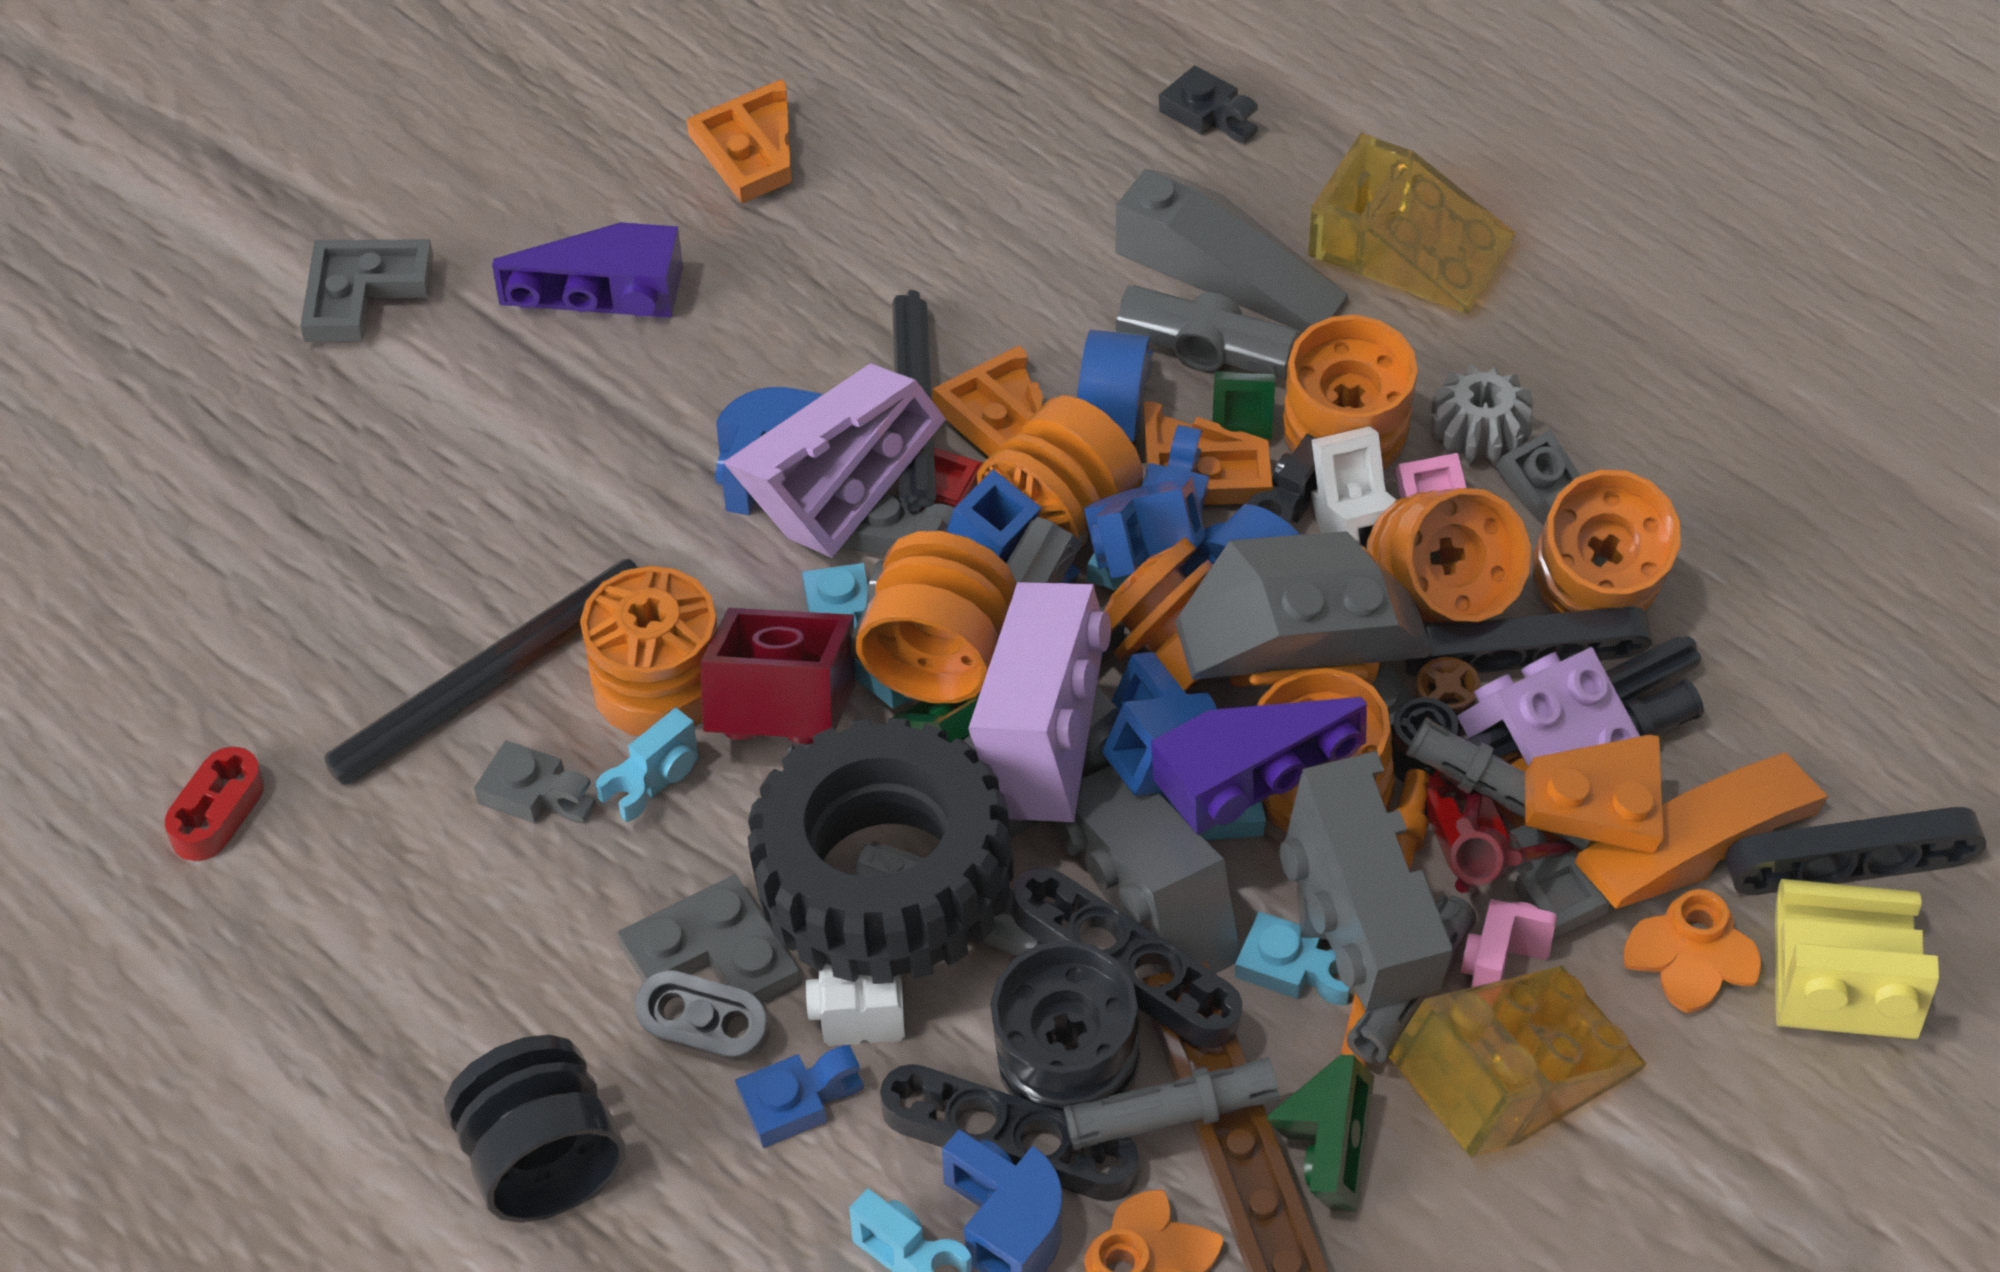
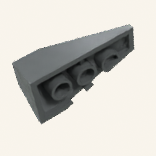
[1115,169,1348,332]

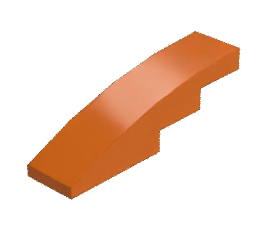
[1574,752,1828,909]

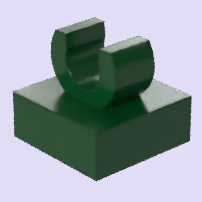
[1212,371,1275,440]

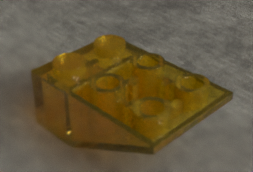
[1308,133,1516,314]
[1388,966,1647,1158]

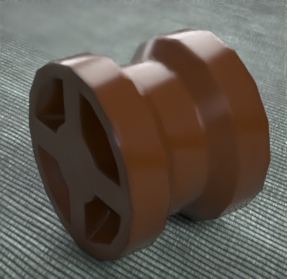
[1414,657,1481,737]

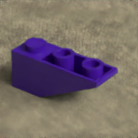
[492,222,683,318]
[1151,697,1367,835]

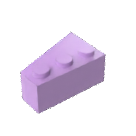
[723,363,946,558]
[968,582,1111,822]

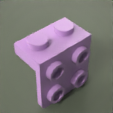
[1457,647,1640,766]

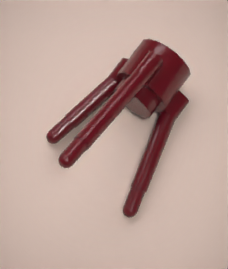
[1450,790,1575,897]

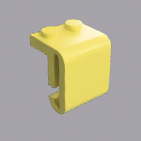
[1775,879,1939,1040]

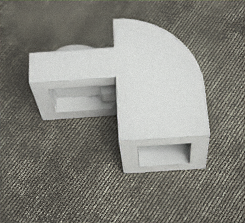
[1311,426,1396,550]

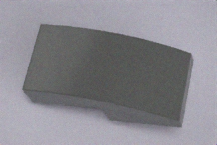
[1495,430,1593,526]

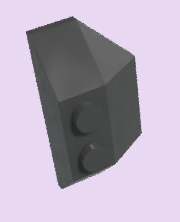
[1175,531,1432,680]

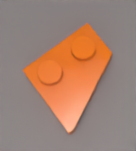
[687,79,792,204]
[931,345,1044,457]
[1143,401,1273,505]
[1525,735,1663,854]

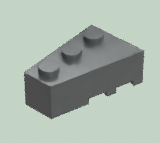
[1280,751,1453,1011]
[1055,765,1240,974]

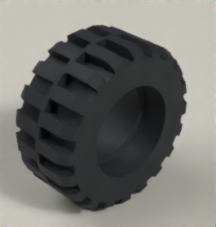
[747,718,1014,984]

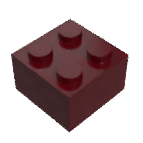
[700,608,856,744]

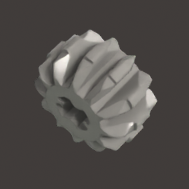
[1431,363,1534,466]

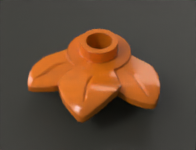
[1623,889,1761,1013]
[1084,1189,1223,1272]

